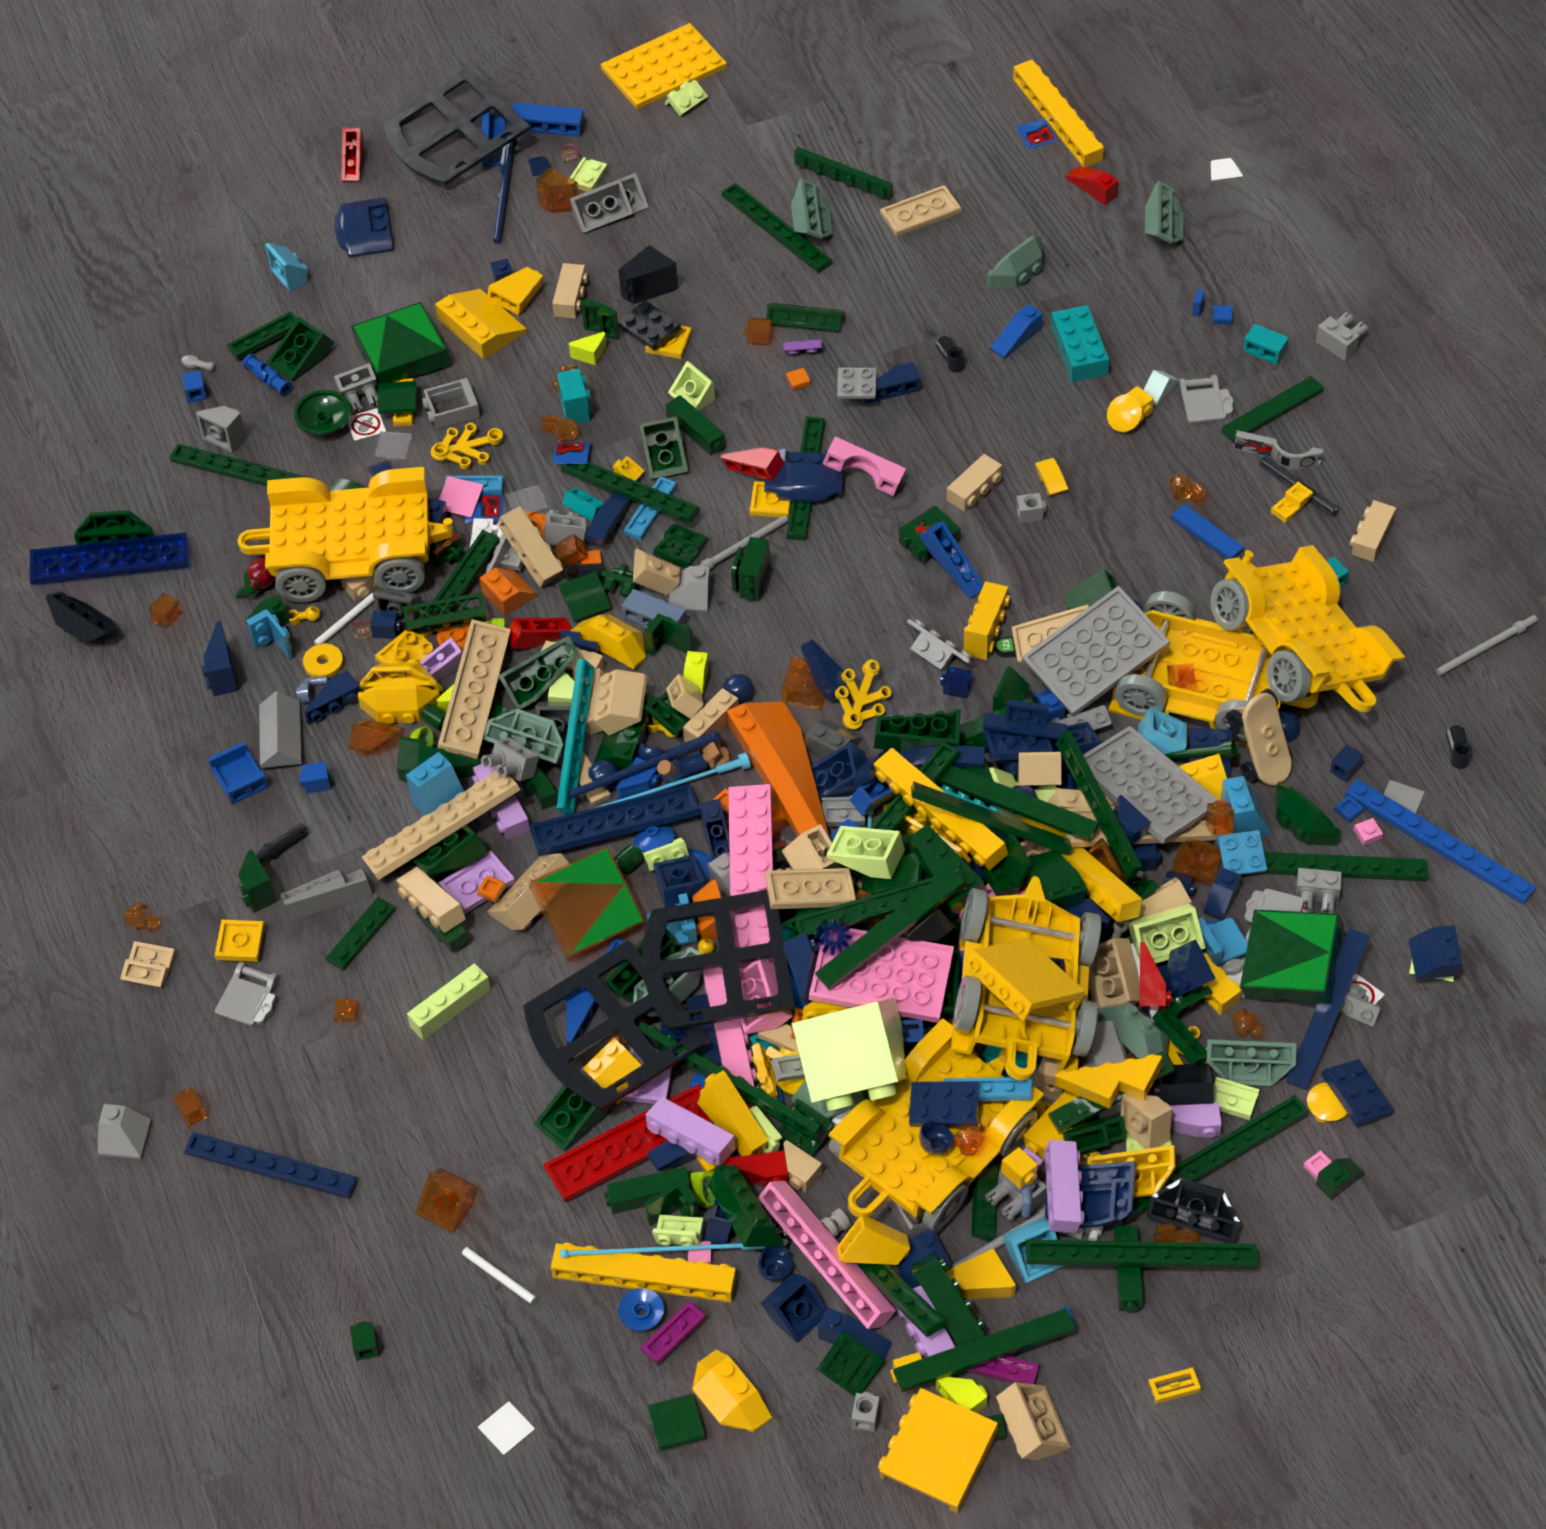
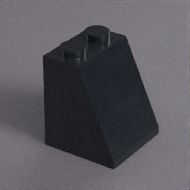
[618,245,678,304]

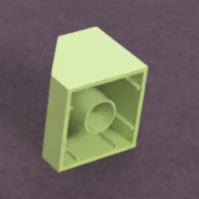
[792,997,906,1111]

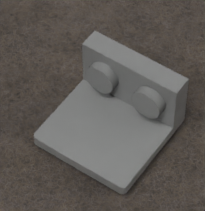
[837,368,876,399]

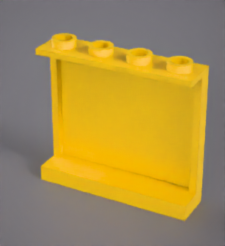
[965,938,1086,1022]
[878,1388,998,1514]

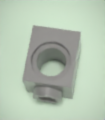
[1016,493,1046,523]
[851,1392,879,1432]

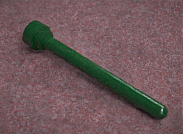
[1164,740,1237,759]

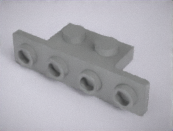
[487,534,524,573]
[907,619,976,671]
[1048,705,1111,742]
[1339,983,1381,1027]

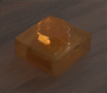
[333,999,358,1022]

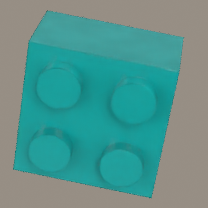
[557,369,592,426]

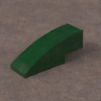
[521,766,557,810]
[416,911,469,952]
[1062,1114,1127,1153]

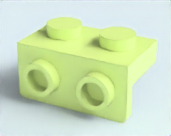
[664,79,708,116]
[642,838,689,871]
[652,1215,705,1246]

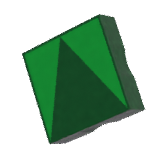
[351,302,450,384]
[1240,909,1344,1004]

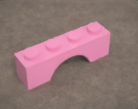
[823,436,906,496]

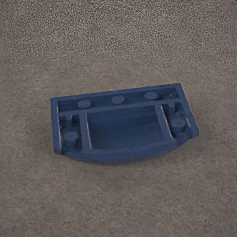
[334,197,393,258]
[764,448,844,502]
[1045,1161,1136,1228]

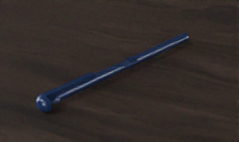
[493,134,517,244]
[569,730,722,798]

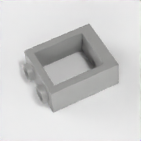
[422,378,480,429]

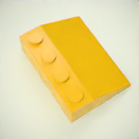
[435,289,527,360]

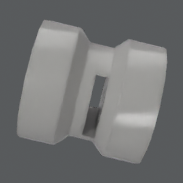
[820,1208,851,1238]

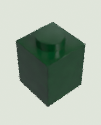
[350,1322,379,1361]

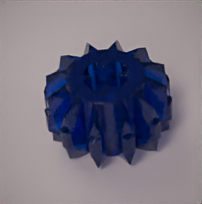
[814,918,852,956]

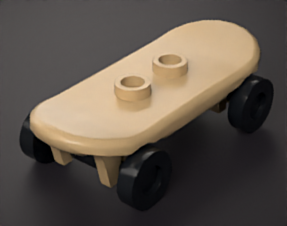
[1226,688,1292,786]

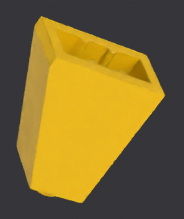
[487,267,543,316]
[837,1214,910,1265]
[947,1248,1016,1299]

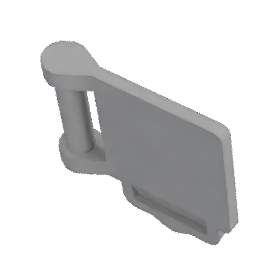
[1178,375,1233,424]
[1245,889,1305,943]
[215,962,279,1026]

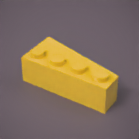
[963,581,1011,660]

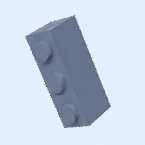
[622,589,687,627]

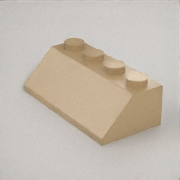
[487,854,570,930]

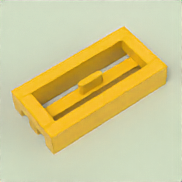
[1148,1367,1201,1404]

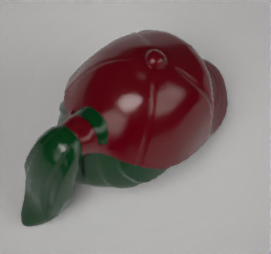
[236,554,276,599]

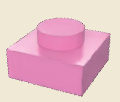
[1353,818,1383,845]

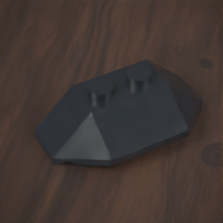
[46,591,118,643]
[1146,1178,1240,1243]

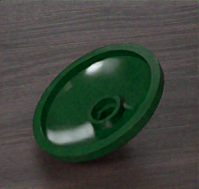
[294,390,351,436]

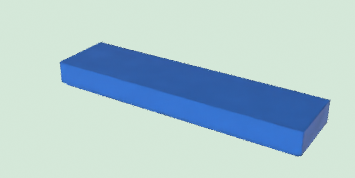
[1171,504,1244,559]

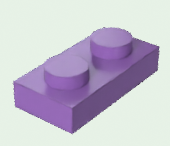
[783,339,822,354]

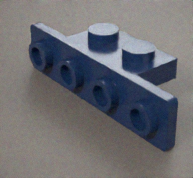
[983,699,1068,740]

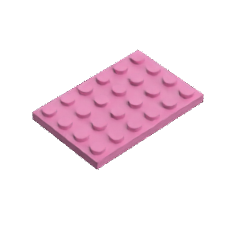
[809,927,954,1023]

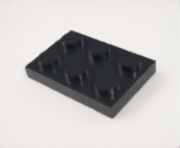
[618,300,682,351]

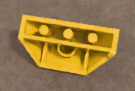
[571,615,646,669]
[360,660,443,692]
[358,685,440,724]
[1087,1145,1176,1198]
[692,1349,772,1433]

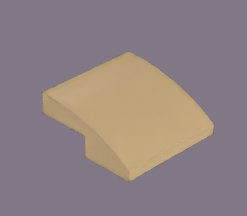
[120,941,176,988]

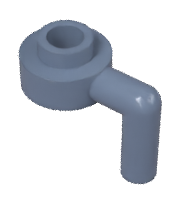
[296,676,328,703]
[1013,1179,1037,1217]

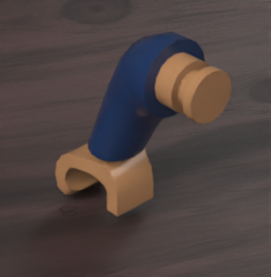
[657,742,729,782]

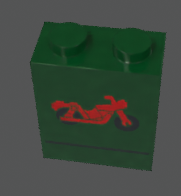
[899,505,961,565]

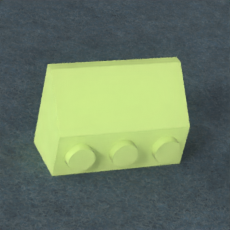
[1128,903,1205,963]

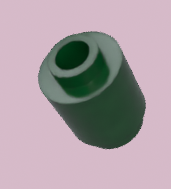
[421,704,447,731]
[613,845,642,875]

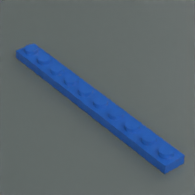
[1345,779,1536,905]

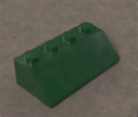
[594,693,654,771]
[708,1165,784,1247]

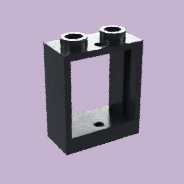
[1152,1063,1214,1105]

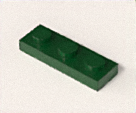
[1152,1009,1207,1066]

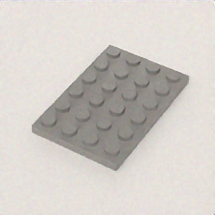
[1022,586,1170,716]
[1083,726,1221,844]

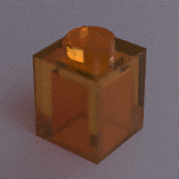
[743,318,772,345]
[555,534,588,566]
[148,592,182,629]
[1167,663,1195,686]
[1206,800,1234,835]
[173,1087,207,1127]

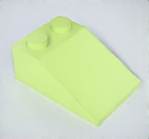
[826,826,905,879]

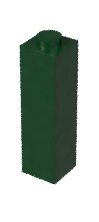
[665,395,725,456]
[604,1166,691,1214]
[1113,1225,1143,1313]

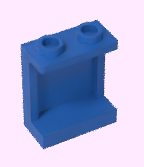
[208,742,269,805]

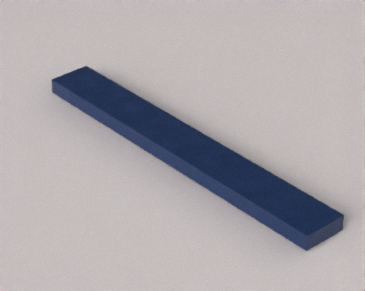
[1286,928,1370,1090]
[184,1132,358,1199]

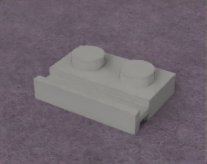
[821,797,865,827]

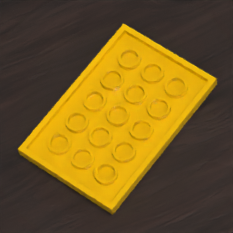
[600,23,727,110]

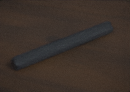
[1260,456,1339,517]

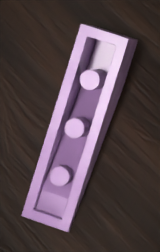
[420,638,463,681]
[1169,1102,1221,1138]

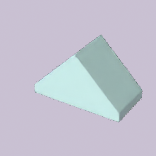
[1144,370,1179,405]

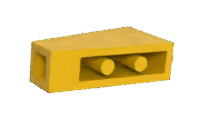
[697,1070,769,1156]
[1023,1090,1085,1161]

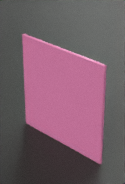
[439,476,483,517]

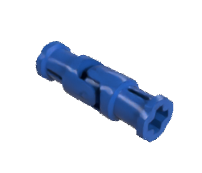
[242,354,293,396]

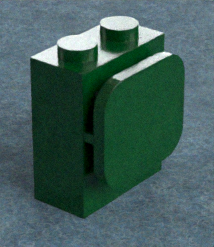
[731,537,770,601]
[1064,569,1117,610]

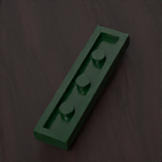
[227,311,298,361]
[326,897,396,971]

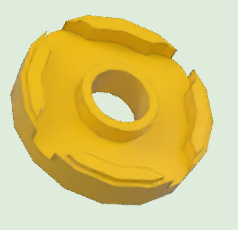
[303,643,343,679]

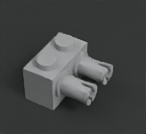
[1316,312,1368,361]
[334,363,378,414]
[543,510,586,548]
[481,737,539,781]
[1295,868,1341,913]
[985,1170,1047,1220]

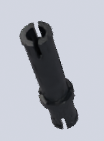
[255,823,308,864]

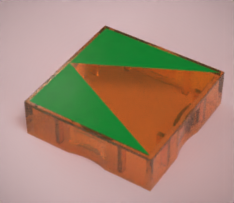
[529,846,645,962]

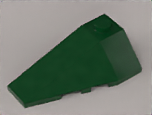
[498,636,579,710]
[397,737,481,782]

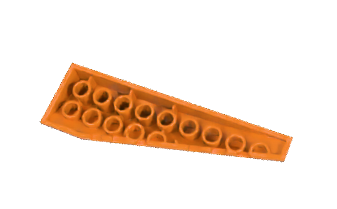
[726,702,830,839]

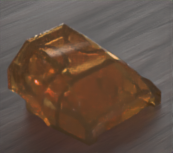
[1170,839,1221,883]

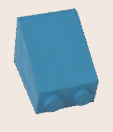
[406,752,464,815]
[1220,776,1272,836]

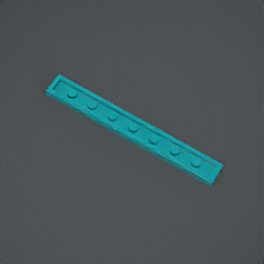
[556,658,595,815]

